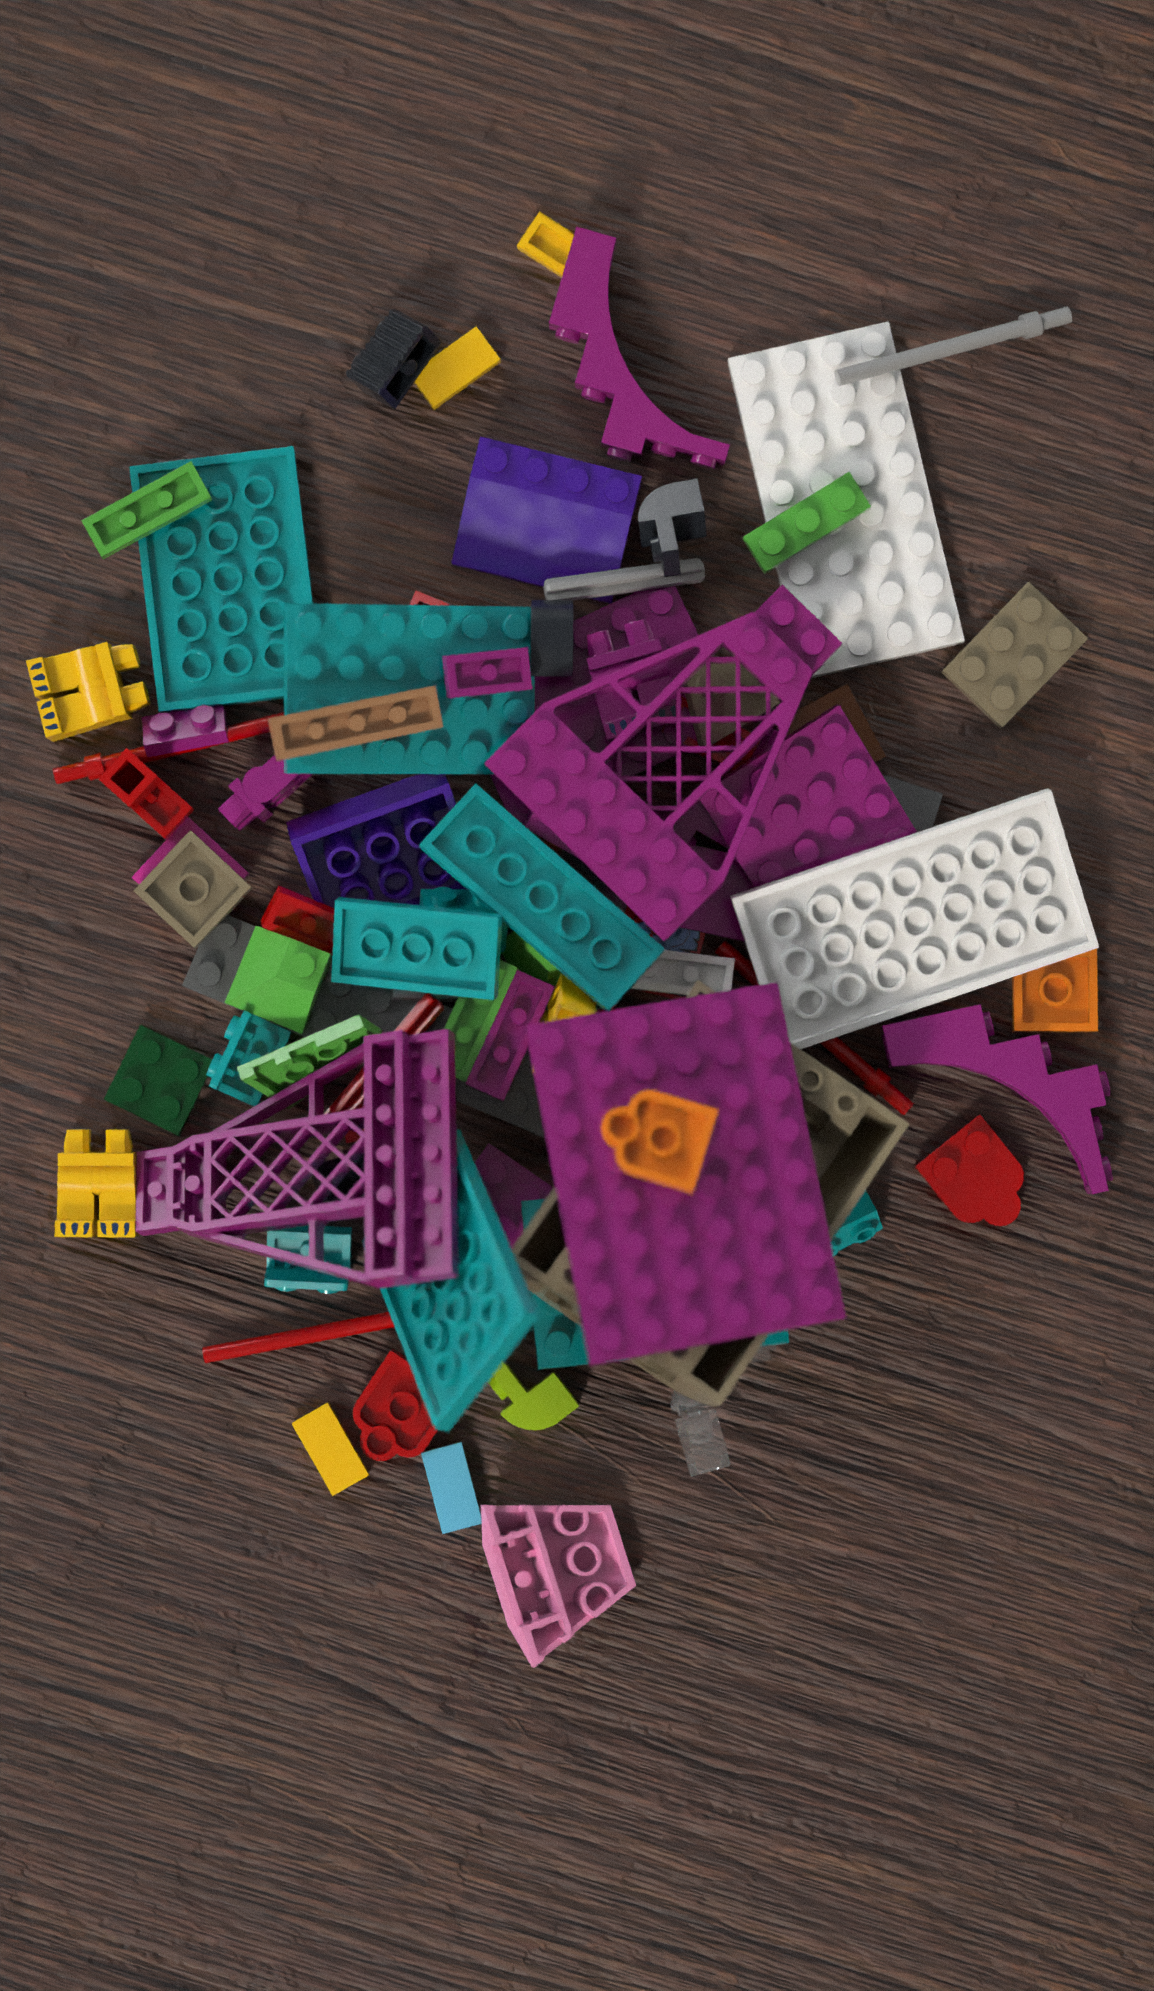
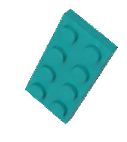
[331,897,503,1000]

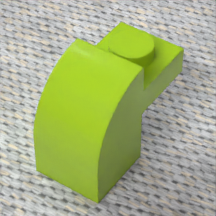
[488,1360,579,1430]

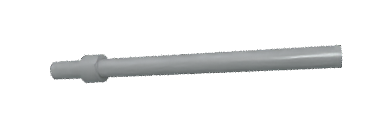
[835,307,1072,386]

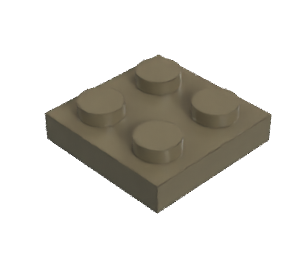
[134,830,252,949]

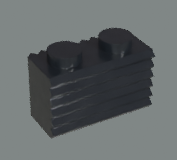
[346,309,442,410]

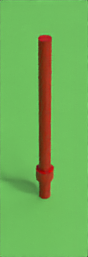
[53,712,284,784]
[715,940,914,1116]
[202,1312,395,1363]

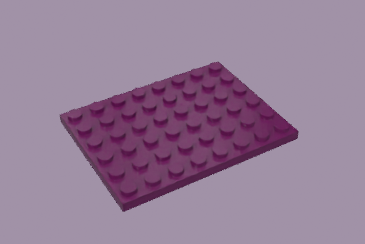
[525,982,846,1366]

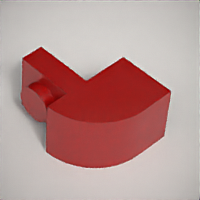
[99,748,194,840]

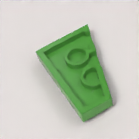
[237,1014,383,1109]

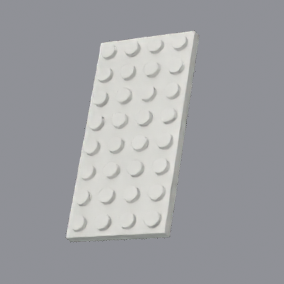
[727,321,965,678]
[730,788,1099,1049]

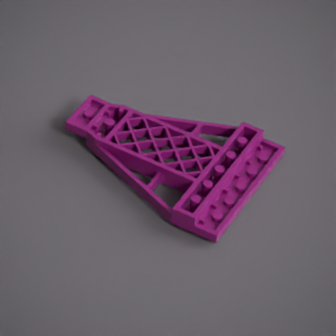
[484,584,842,942]
[135,1029,458,1288]

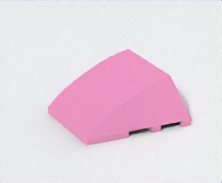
[481,1505,636,1667]

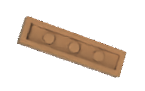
[268,686,443,761]

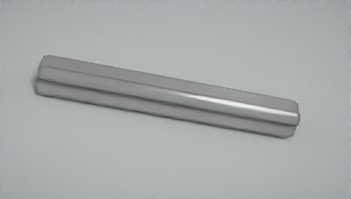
[543,558,705,601]

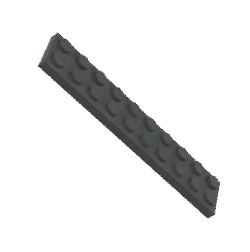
[182,915,546,1138]

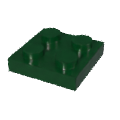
[104,1025,213,1136]

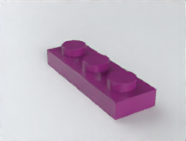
[465,970,555,1102]

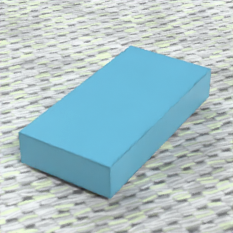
[421,1441,482,1534]

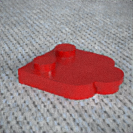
[914,1114,1024,1226]
[353,1348,438,1461]

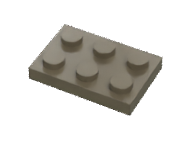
[941,581,1088,729]

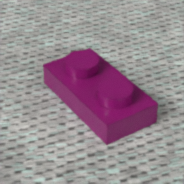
[442,647,532,698]
[142,705,229,757]

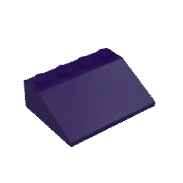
[451,436,642,604]
[286,774,467,908]

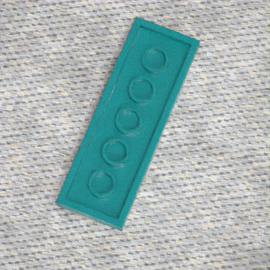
[419,783,665,1011]

